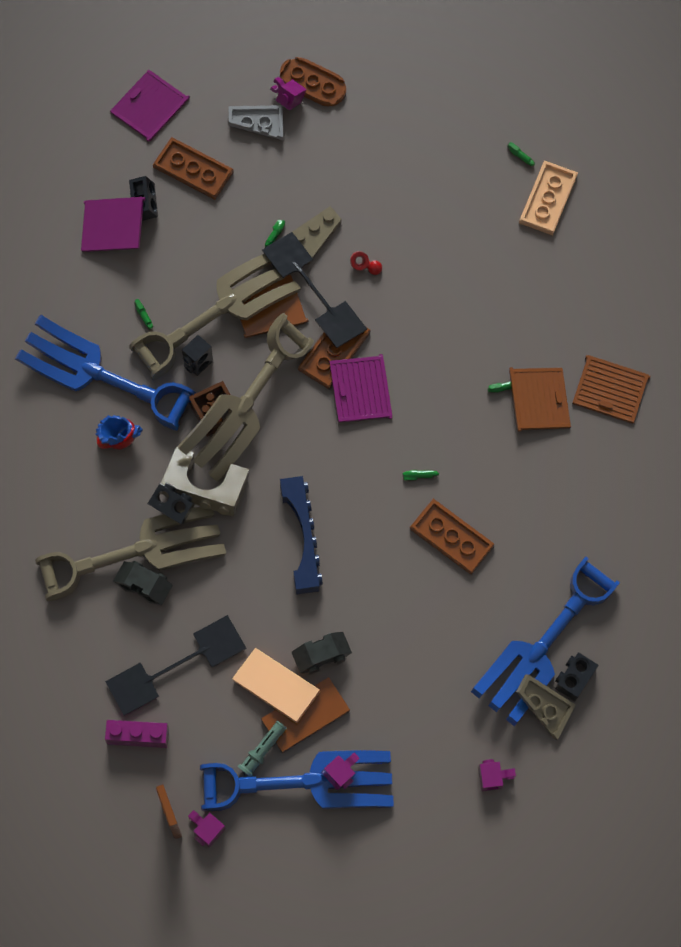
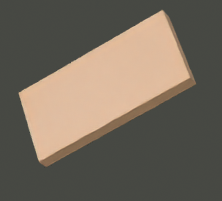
[519,160,578,236]
[232,648,320,723]

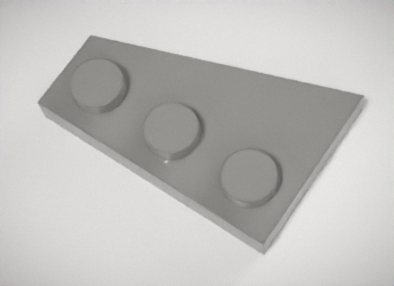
[229,105,283,140]

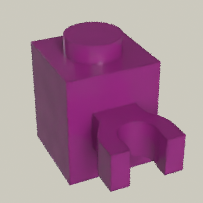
[270,77,306,110]
[321,752,360,791]
[478,759,516,792]
[188,810,226,848]

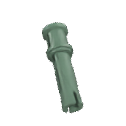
[237,720,287,777]

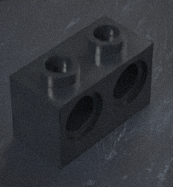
[129,176,158,221]
[182,335,213,376]
[147,482,195,524]
[555,652,598,701]

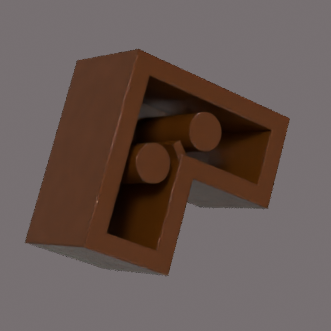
[189,381,231,437]

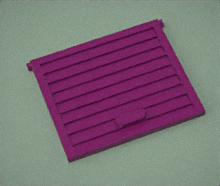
[110,70,190,142]
[81,197,145,252]
[329,354,393,423]

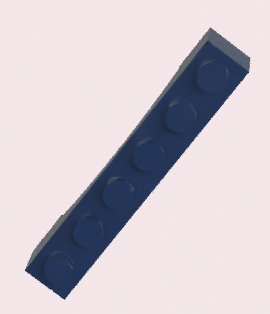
[280,476,323,595]

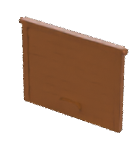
[240,275,309,338]
[572,355,651,424]
[509,367,571,432]

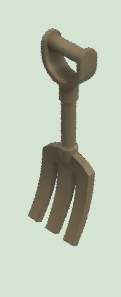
[129,254,301,380]
[178,313,314,482]
[35,507,227,601]

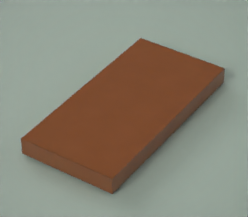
[153,137,234,200]
[298,327,371,389]
[410,499,495,575]
[261,677,350,753]
[156,784,182,839]

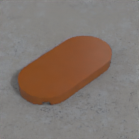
[280,57,346,107]

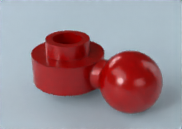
[350,251,382,275]

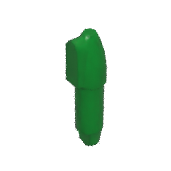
[507,142,535,166]
[265,219,285,247]
[134,299,153,329]
[487,381,512,393]
[403,470,439,480]

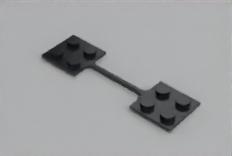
[262,232,367,348]
[105,615,247,716]

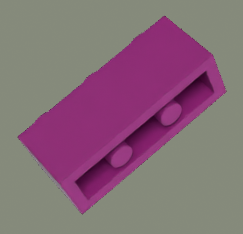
[105,720,169,748]

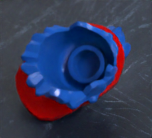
[95,415,143,450]

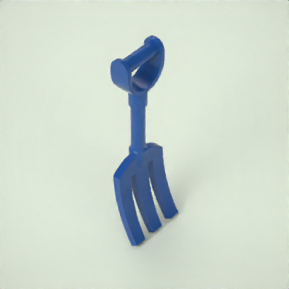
[15,315,196,431]
[471,556,620,726]
[200,750,394,811]

